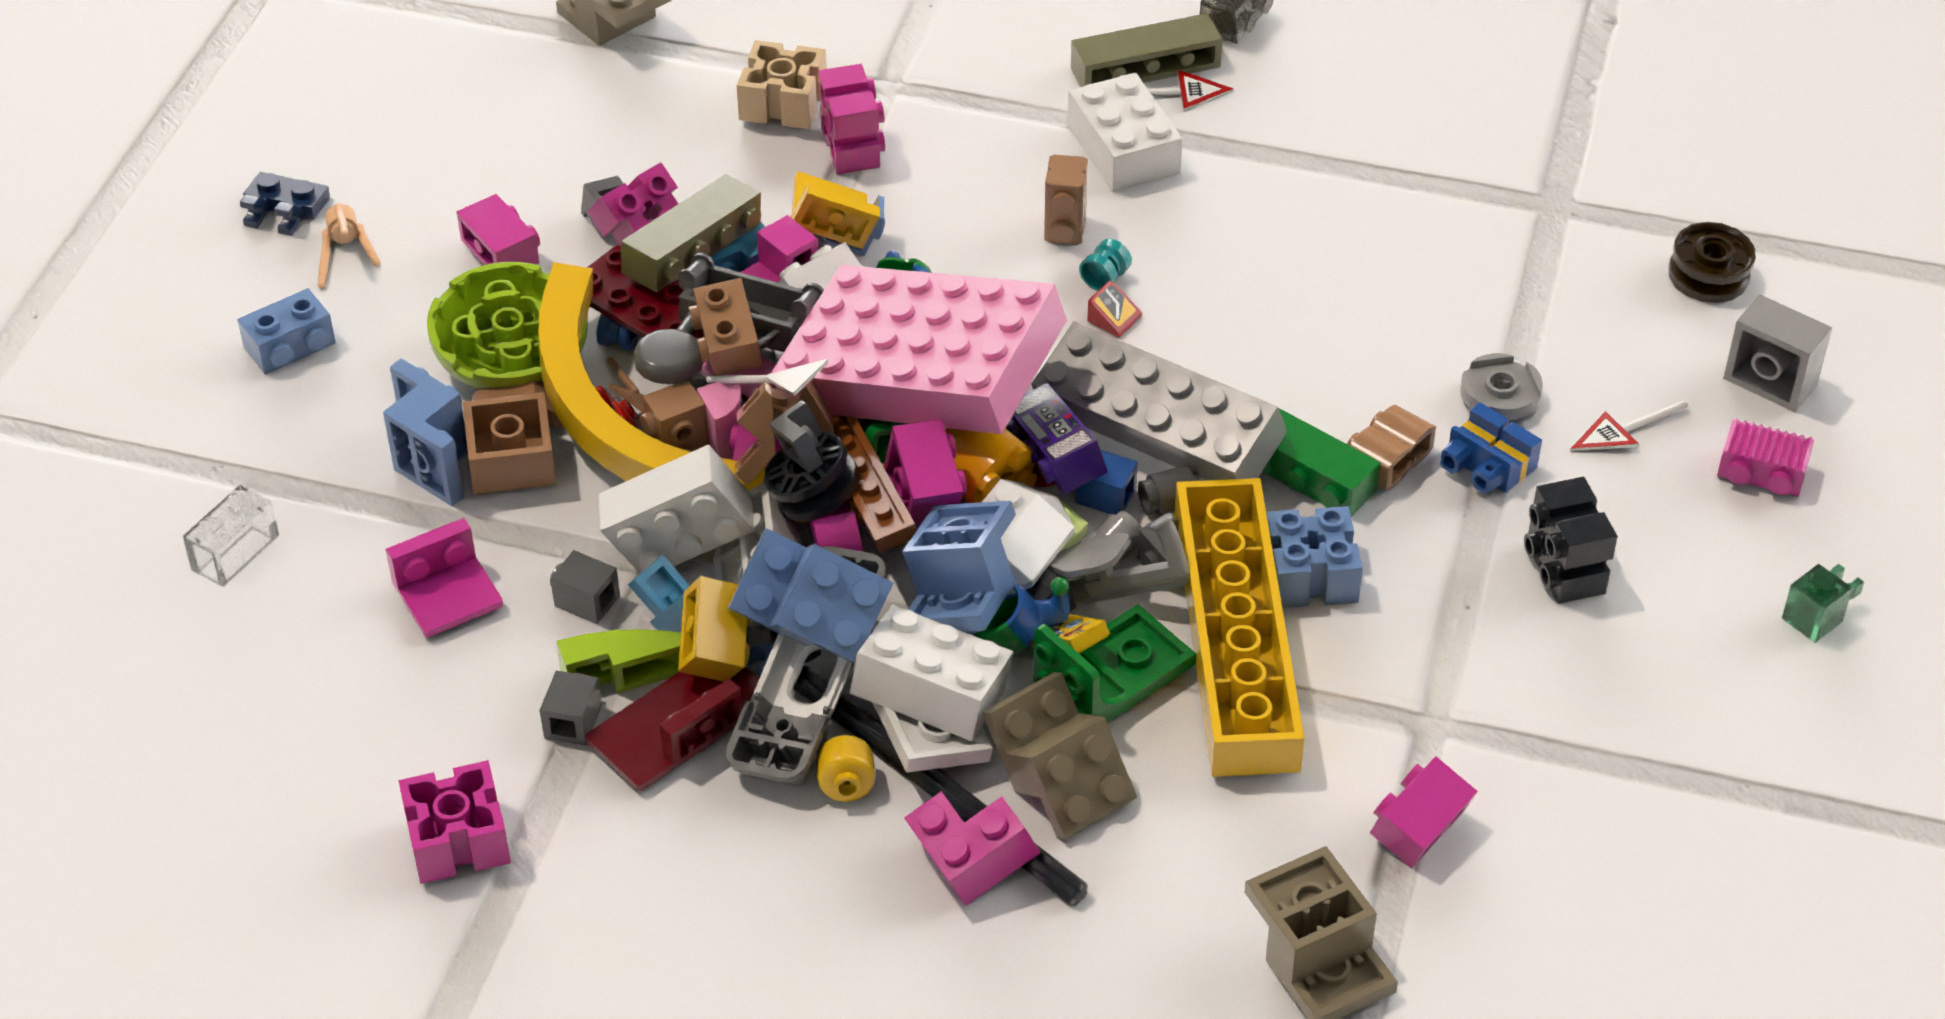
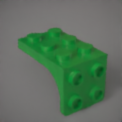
[1033,604,1196,723]

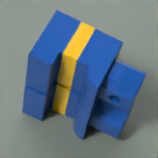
[1440,402,1542,495]

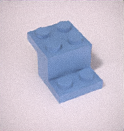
[383,358,468,507]
[902,501,1016,634]
[727,528,894,664]

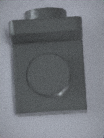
[769,401,823,473]

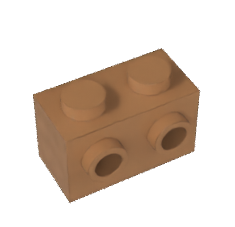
[689,278,762,377]
[640,381,709,452]

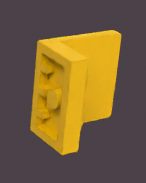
[791,171,880,249]

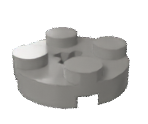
[1460,353,1543,421]

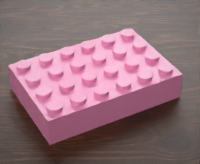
[770,265,1067,434]

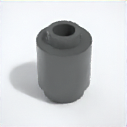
[1138,465,1201,515]

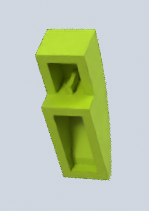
[556,629,681,694]

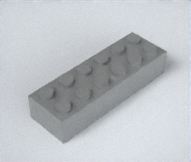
[1031,321,1287,480]

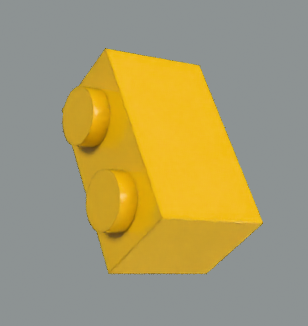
[678,576,751,682]

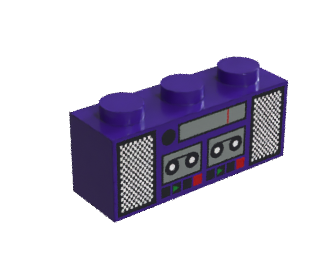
[1006,383,1108,495]

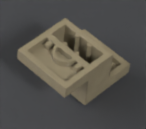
[556,0,672,46]
[982,672,1138,840]
[1244,846,1398,1019]

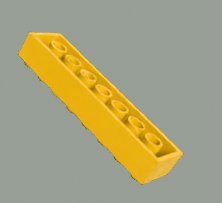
[1174,478,1305,777]

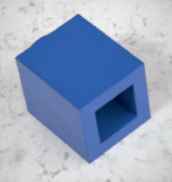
[1075,450,1138,515]

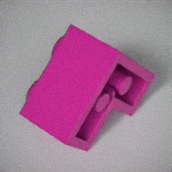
[740,215,818,283]
[904,791,1041,906]

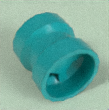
[1079,238,1132,291]

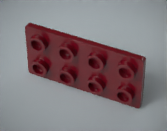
[587,245,704,339]
[585,667,760,791]

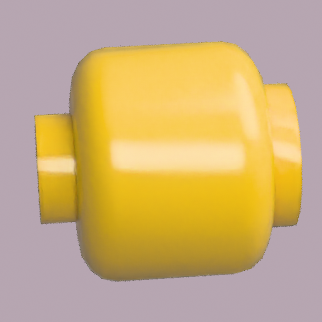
[816,735,876,802]

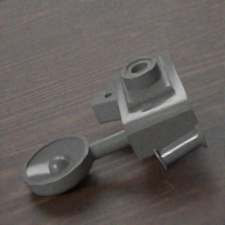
[634,253,824,385]

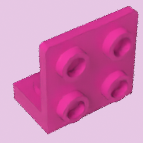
[385,518,503,637]

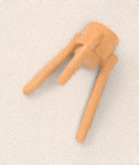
[318,203,380,289]

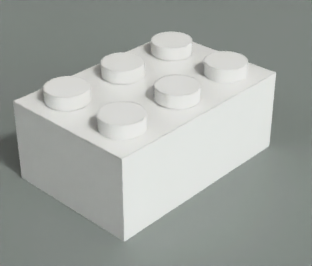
[1068,73,1182,192]
[599,445,755,574]
[850,604,1013,741]

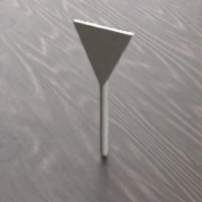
[706,359,829,396]

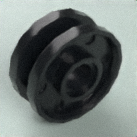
[764,431,860,521]

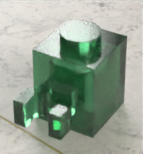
[1782,564,1864,643]

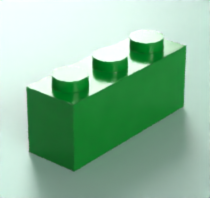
[1262,408,1381,517]

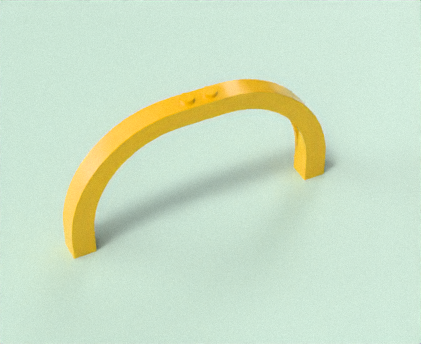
[538,262,964,524]

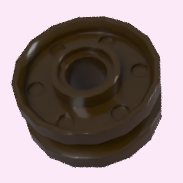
[1668,222,1756,303]

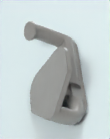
[1047,513,1190,603]

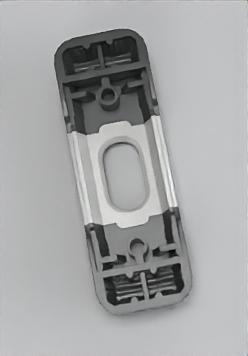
[725,546,888,786]

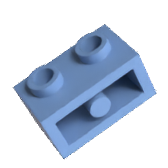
[237,288,336,374]

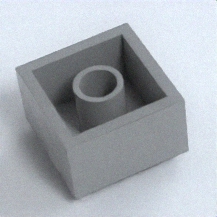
[1723,294,1833,412]

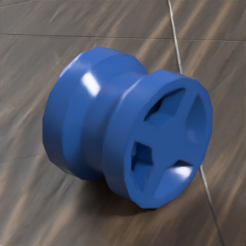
[596,314,639,351]

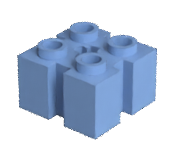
[1266,506,1363,608]

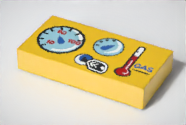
[1031,614,1110,653]

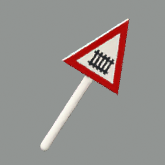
[1147,69,1234,111]
[1570,401,1688,452]

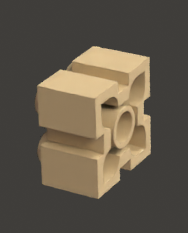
[736,40,827,129]

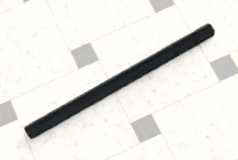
[794,666,1088,906]

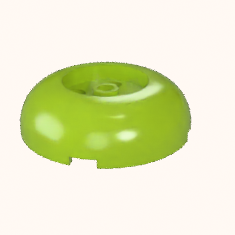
[427,262,588,390]

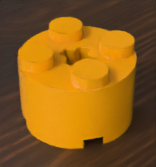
[954,428,1037,503]

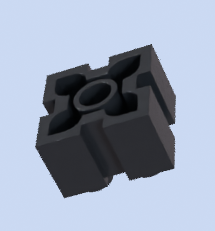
[1524,476,1618,604]

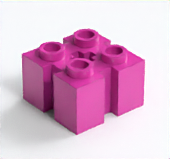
[818,63,885,175]
[587,162,679,246]
[398,760,511,884]

